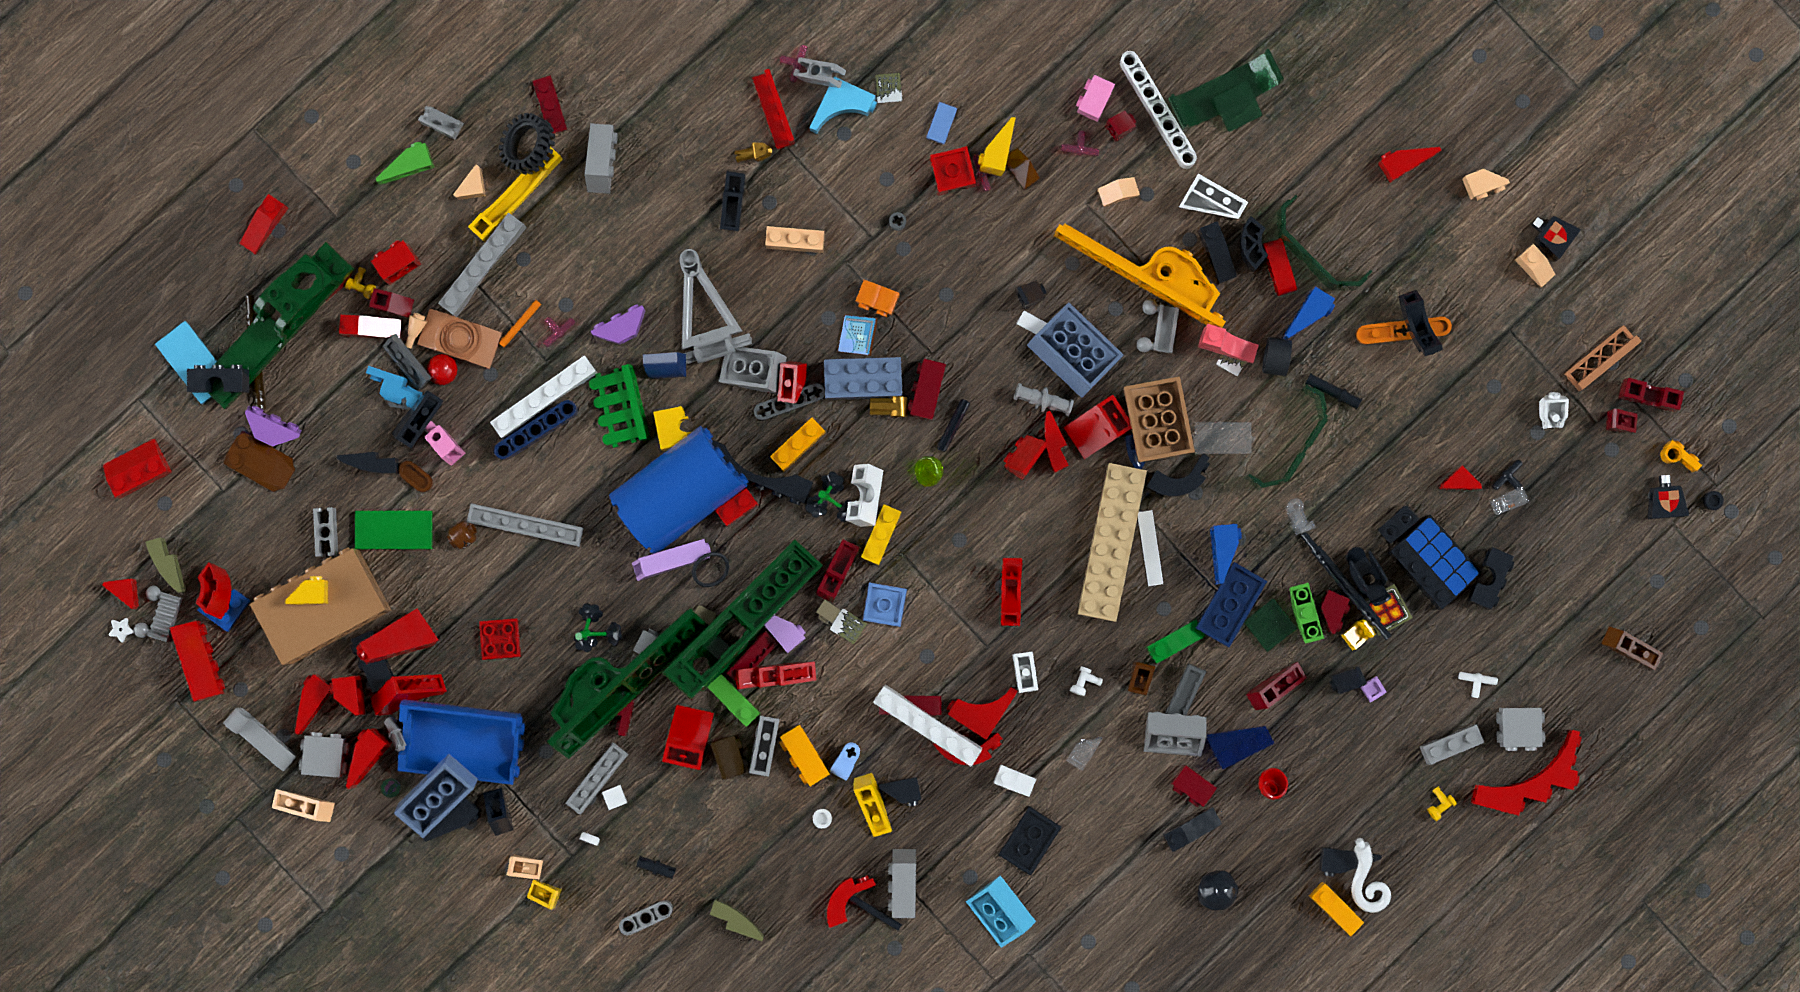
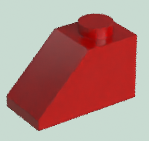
[777,361,807,403]

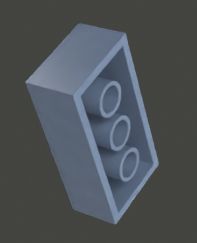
[824,357,902,400]
[394,754,478,838]

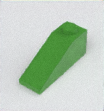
[376,142,434,185]
[708,674,761,727]

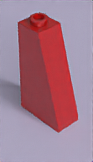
[356,608,438,664]

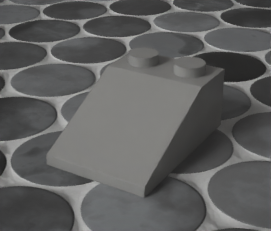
[719,347,787,394]

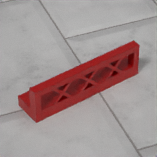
[752,69,795,150]

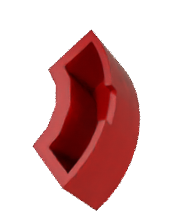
[196,562,231,619]

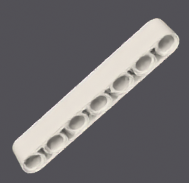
[1120,51,1197,169]

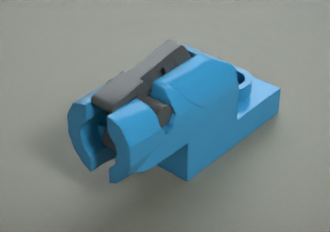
[366,366,422,410]

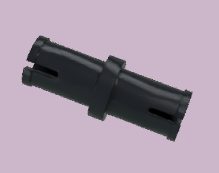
[636,855,676,879]

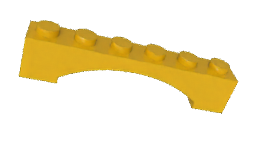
[468,147,563,242]

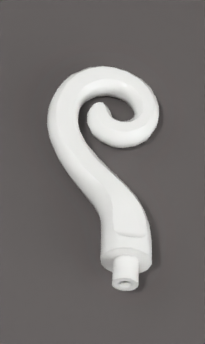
[1352,838,1391,913]

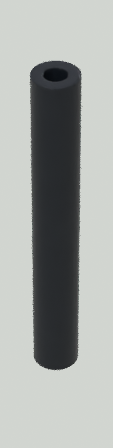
[849,895,902,931]

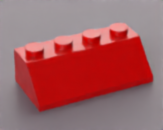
[170,621,225,702]

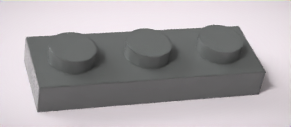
[383,334,431,390]

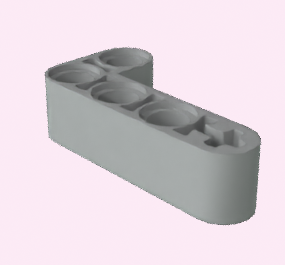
[223,707,297,771]

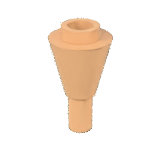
[405,313,428,349]

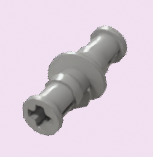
[1014,383,1074,416]

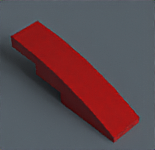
[735,661,817,689]

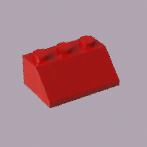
[103,438,172,499]

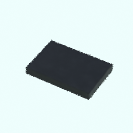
[998,806,1062,876]

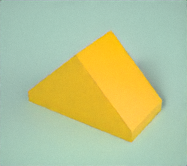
[527,879,562,910]

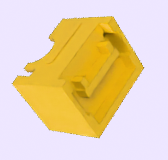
[653,406,691,452]

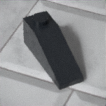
[1198,221,1237,284]
[392,390,444,448]
[1329,666,1367,694]
[423,796,481,842]
[1162,807,1222,852]
[1319,847,1382,877]

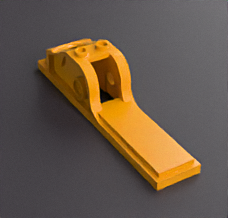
[1054,223,1226,328]

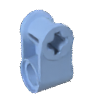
[829,742,860,781]

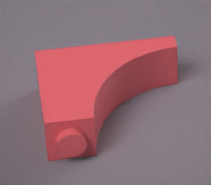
[1198,324,1259,364]

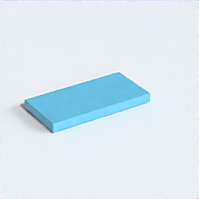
[155,321,217,405]

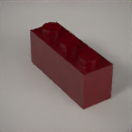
[907,359,946,421]

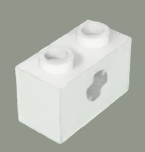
[1013,652,1038,693]

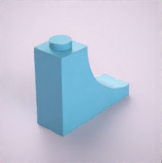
[810,76,877,134]

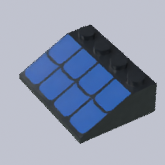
[1387,515,1481,610]

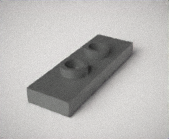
[1165,663,1206,715]

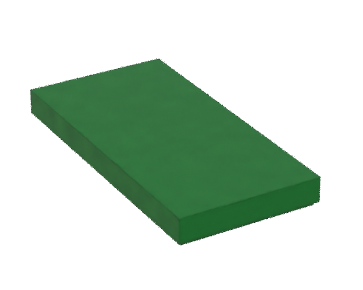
[355,511,433,549]

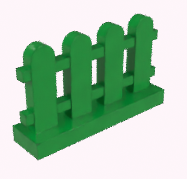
[589,364,651,448]

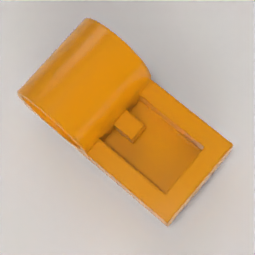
[1660,440,1702,472]

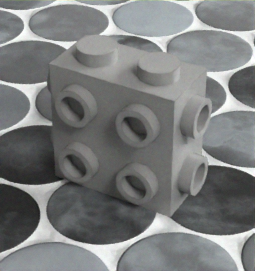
[1496,708,1545,751]
[299,732,349,778]

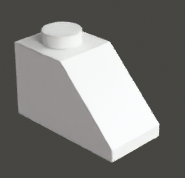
[993,764,1036,797]

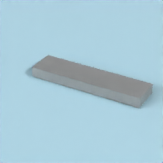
[565,742,628,815]

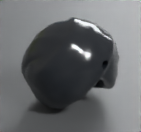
[1198,870,1239,911]

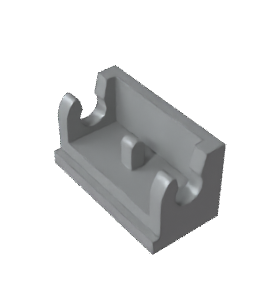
[418,106,464,140]

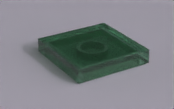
[1212,81,1263,132]
[1244,598,1297,652]

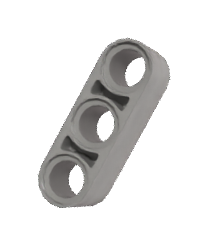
[619,900,673,935]

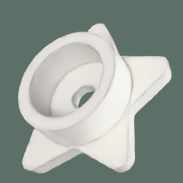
[109,618,134,643]

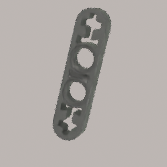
[754,384,825,421]

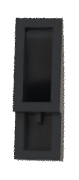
[720,169,747,231]
[337,452,399,474]

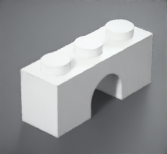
[846,464,883,527]

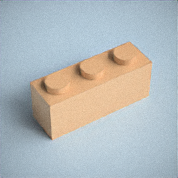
[765,226,825,253]

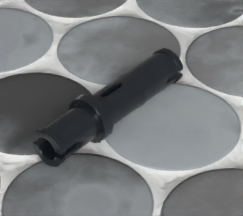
[1305,373,1362,410]

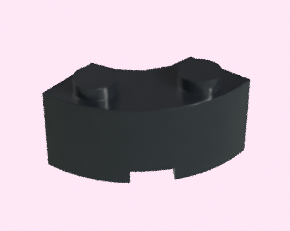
[1239,216,1268,272]

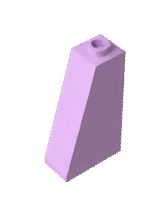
[632,539,711,581]

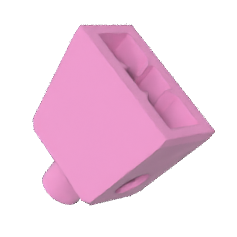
[424,421,466,466]

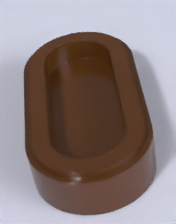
[398,461,433,492]

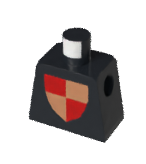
[1531,216,1581,261]
[1648,475,1689,519]

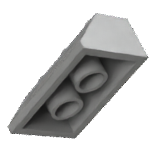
[1144,712,1206,756]

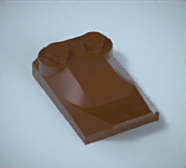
[223,430,295,492]

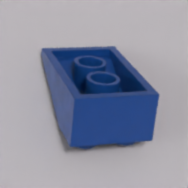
[1282,287,1335,340]
[1210,524,1242,585]

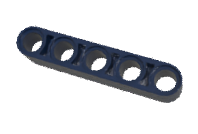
[494,400,578,460]

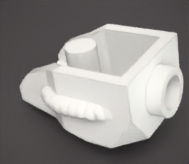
[1539,392,1569,429]

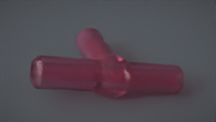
[780,45,808,83]
[1061,131,1099,156]
[972,154,991,191]
[543,317,575,347]

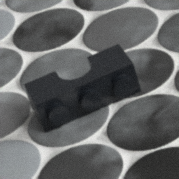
[187,365,249,393]
[1467,547,1514,610]

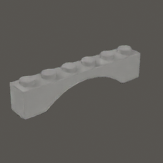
[438,212,526,317]

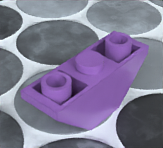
[591,305,645,345]
[245,406,302,446]

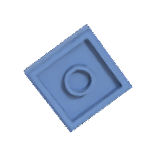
[863,583,907,627]

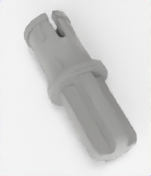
[384,717,406,752]

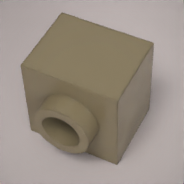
[816,600,841,624]

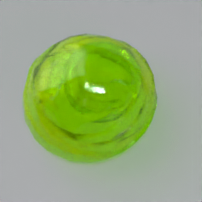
[915,456,943,487]

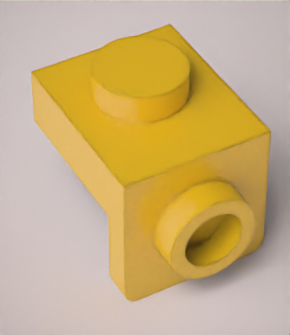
[1341,619,1376,651]

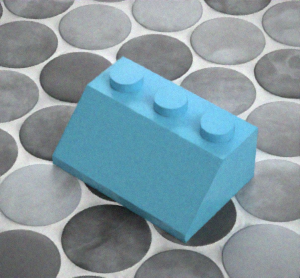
[966,876,1036,948]

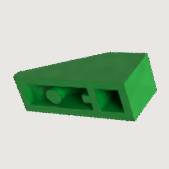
[1146,620,1205,664]

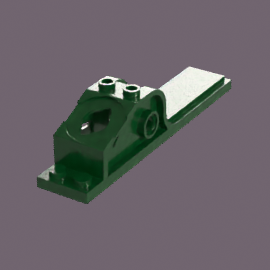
[208,242,355,409]
[663,540,823,700]
[547,608,709,759]

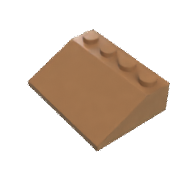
[1123,377,1195,463]

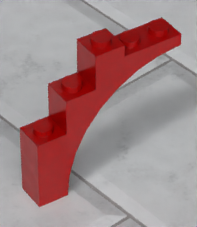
[1471,730,1581,816]

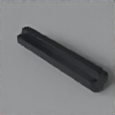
[937,399,970,452]

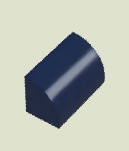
[643,352,686,379]

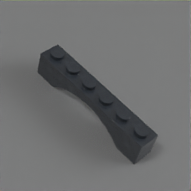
[712,440,814,506]

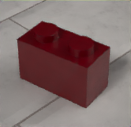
[1171,765,1217,807]

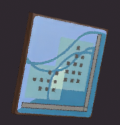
[837,315,878,356]

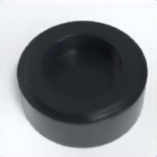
[1703,491,1724,510]

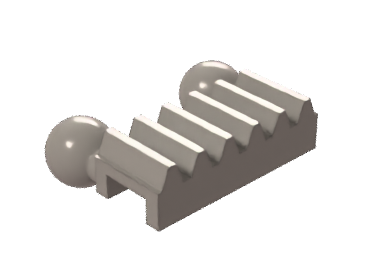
[1137,300,1179,354]
[134,586,183,642]

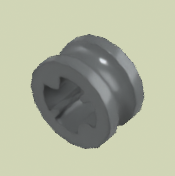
[889,212,906,231]

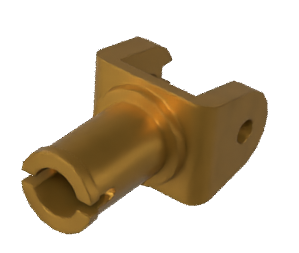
[735,142,772,162]

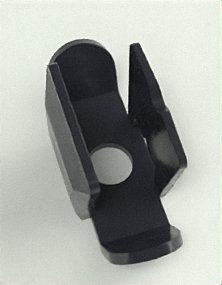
[1346,547,1391,606]

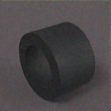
[1262,337,1292,377]

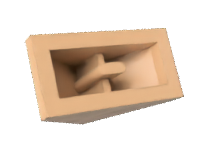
[453,165,485,200]
[1098,177,1140,207]
[507,854,543,880]

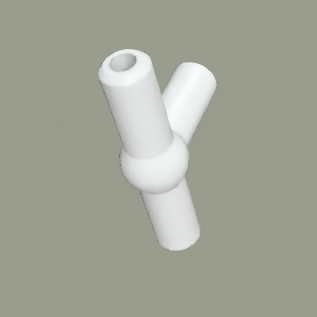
[1458,672,1498,698]

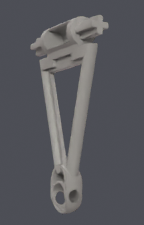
[679,249,752,364]

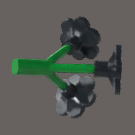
[805,471,852,523]
[574,603,622,653]

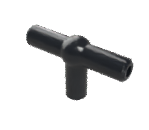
[1492,460,1523,491]

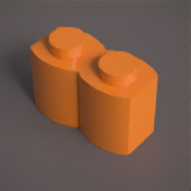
[856,280,900,317]

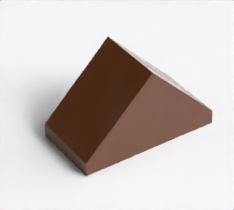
[1128,662,1156,695]

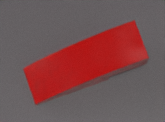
[1044,411,1069,473]

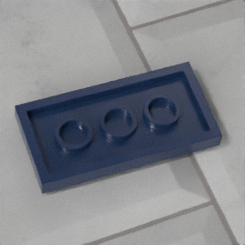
[1195,562,1267,648]

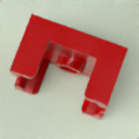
[930,146,976,196]

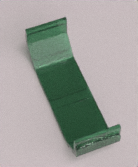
[1168,48,1284,130]
[1277,195,1373,290]
[1244,384,1328,490]

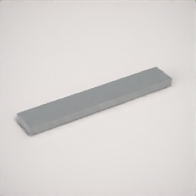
[467,504,584,547]

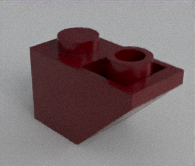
[369,288,415,318]
[1319,590,1351,635]

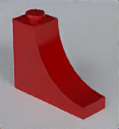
[370,674,447,716]
[947,687,1018,740]

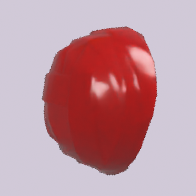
[427,354,458,385]
[1258,768,1288,800]

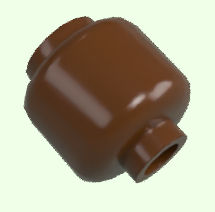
[447,521,477,549]

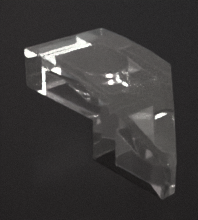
[1066,737,1102,771]

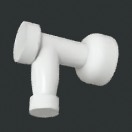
[1070,666,1103,696]

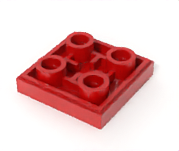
[479,618,521,660]

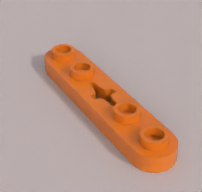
[1356,317,1452,345]

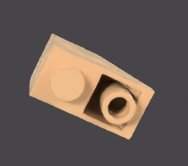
[1462,169,1510,201]

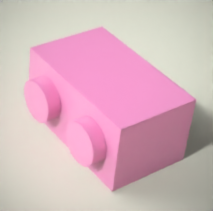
[1076,75,1115,122]

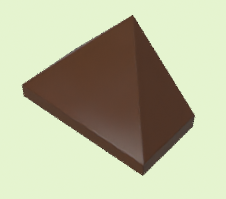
[1006,148,1040,190]

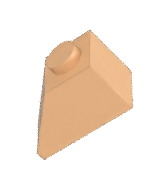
[1515,244,1555,288]

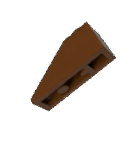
[1601,626,1663,670]

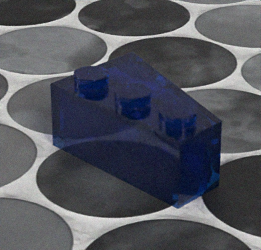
[1206,726,1275,770]

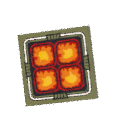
[1365,584,1412,636]

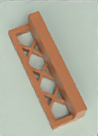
[1564,325,1641,391]

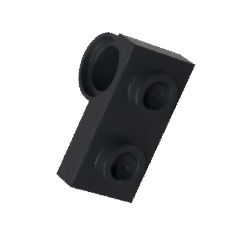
[1378,504,1420,544]

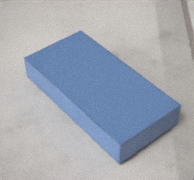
[926,102,957,145]

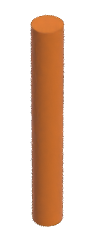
[499,300,542,348]

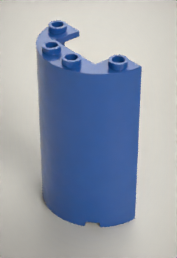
[609,425,748,554]
[398,699,525,785]

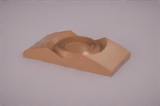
[417,309,502,369]

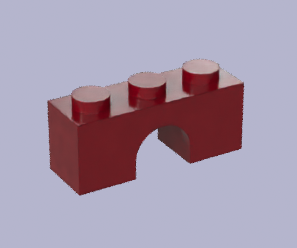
[1619,378,1685,412]

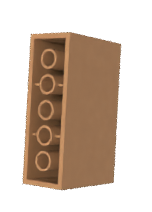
[250,547,392,666]

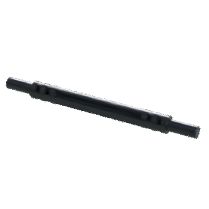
[1300,532,1392,641]

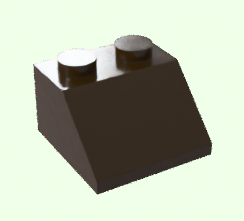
[711,736,749,780]

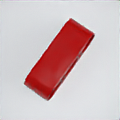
[1262,238,1297,296]

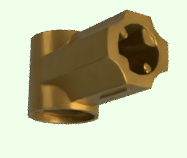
[870,397,908,417]

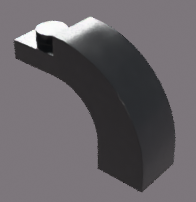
[1398,290,1443,357]
[1145,454,1210,497]

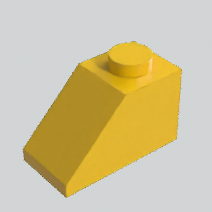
[285,576,328,605]

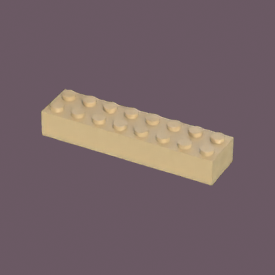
[1077,463,1147,622]

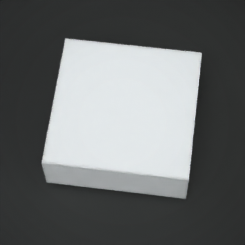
[602,785,627,810]

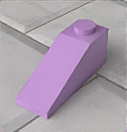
[765,615,806,653]

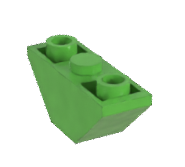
[1289,583,1324,644]

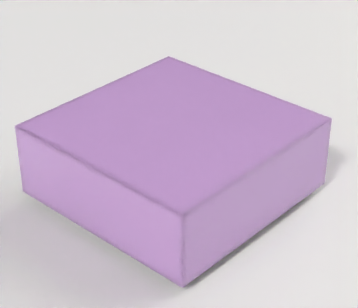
[1360,676,1387,703]

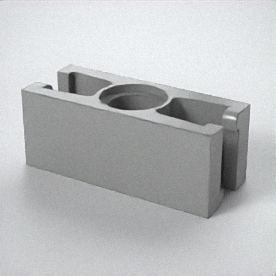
[793,57,846,88]
[313,507,338,557]

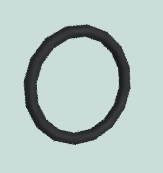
[692,552,730,587]

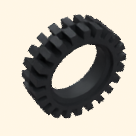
[499,113,555,175]

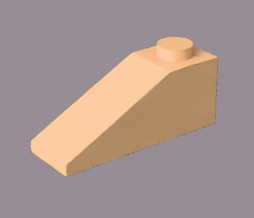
[272,789,335,822]

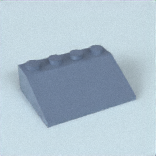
[1027,303,1123,398]

